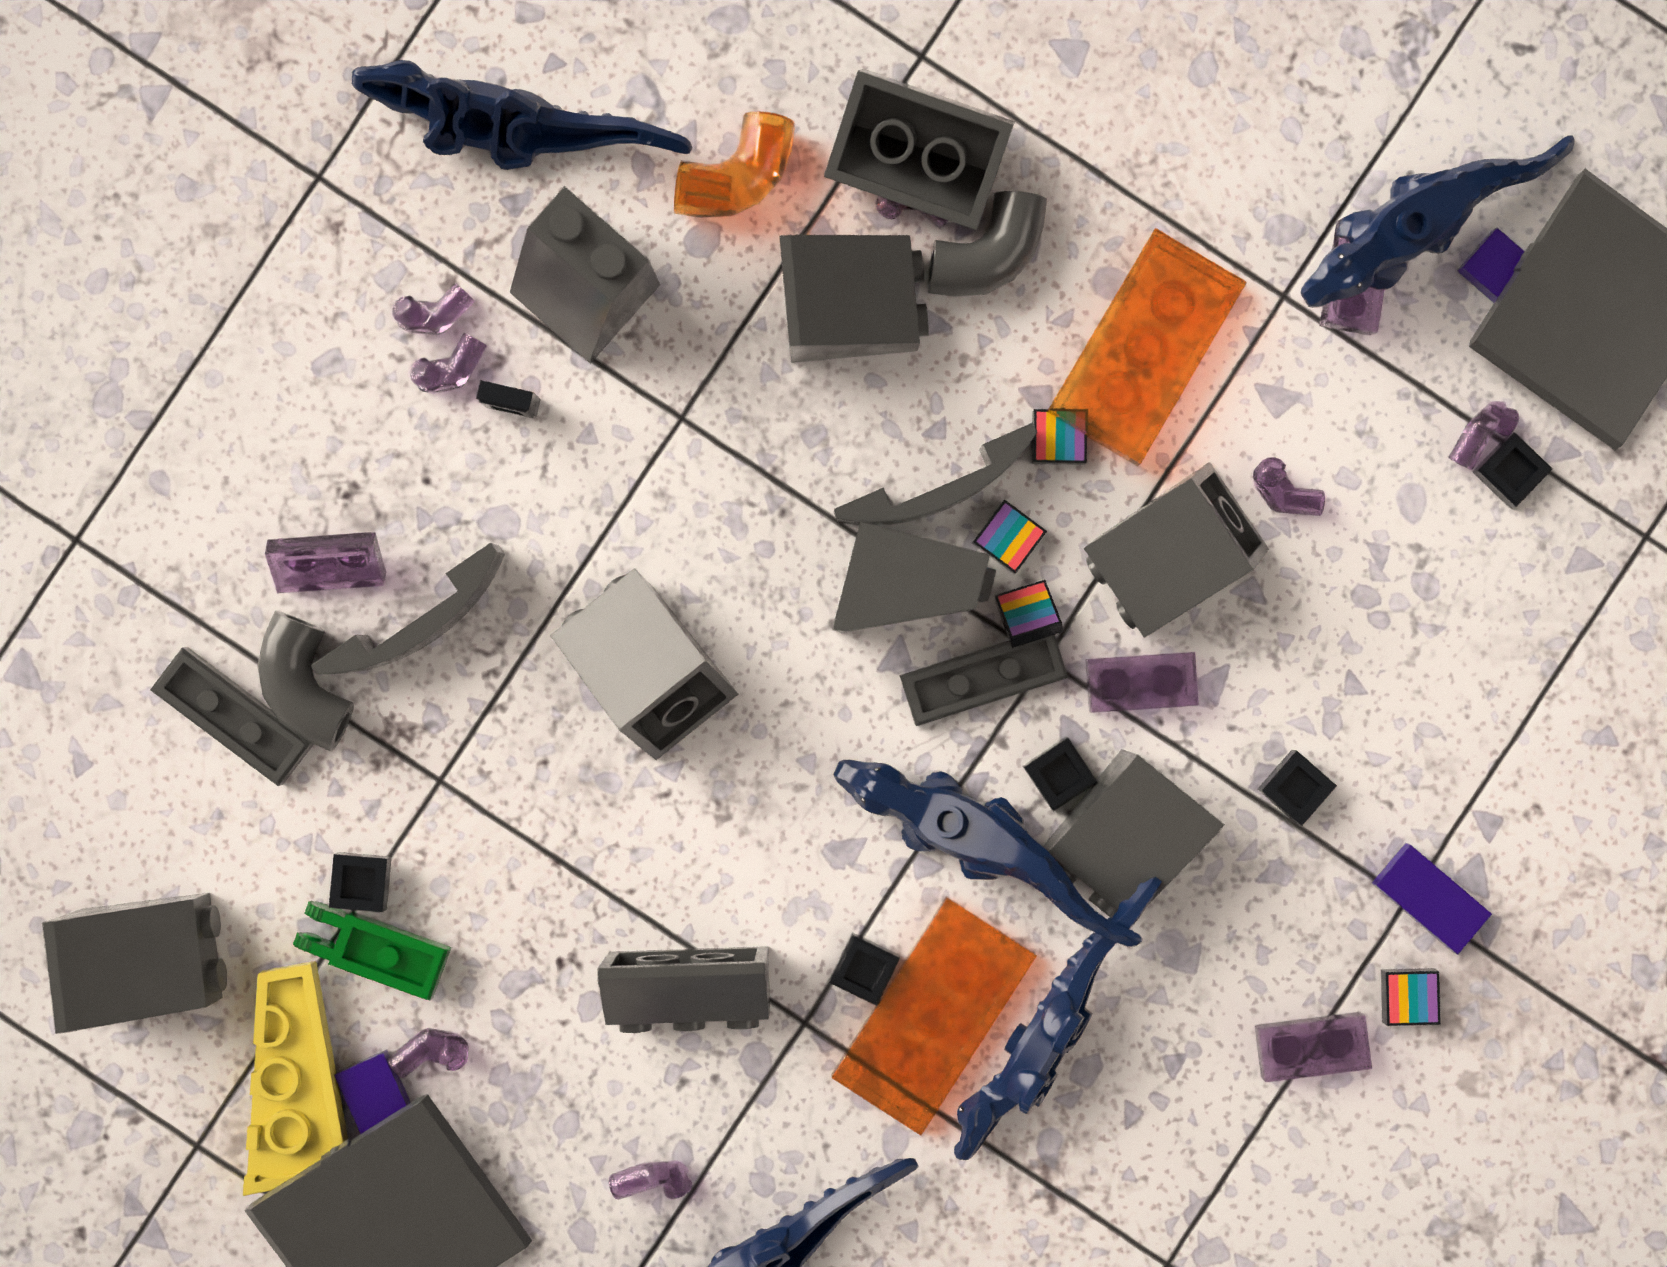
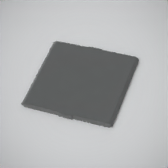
[1469,168,1667,451]
[244,1094,532,1267]

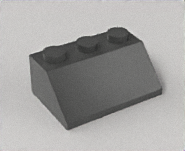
[824,69,1015,230]
[597,946,770,1033]

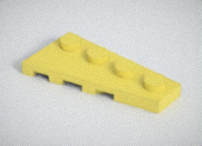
[243,961,348,1196]

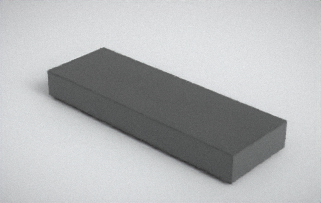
[899,635,1068,726]
[150,647,314,786]

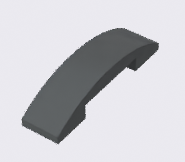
[833,423,1037,526]
[311,543,505,674]

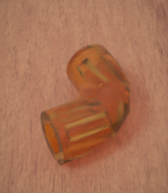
[674,111,796,218]

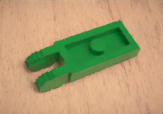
[293,901,452,1001]

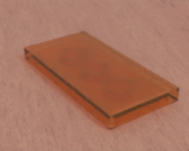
[1047,228,1247,467]
[831,896,1037,1135]

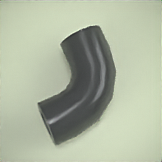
[927,191,1047,297]
[257,610,354,752]

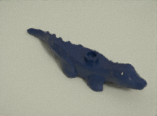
[352,60,693,170]
[1300,135,1575,308]
[833,759,1143,947]
[954,877,1162,1160]
[707,1158,919,1267]

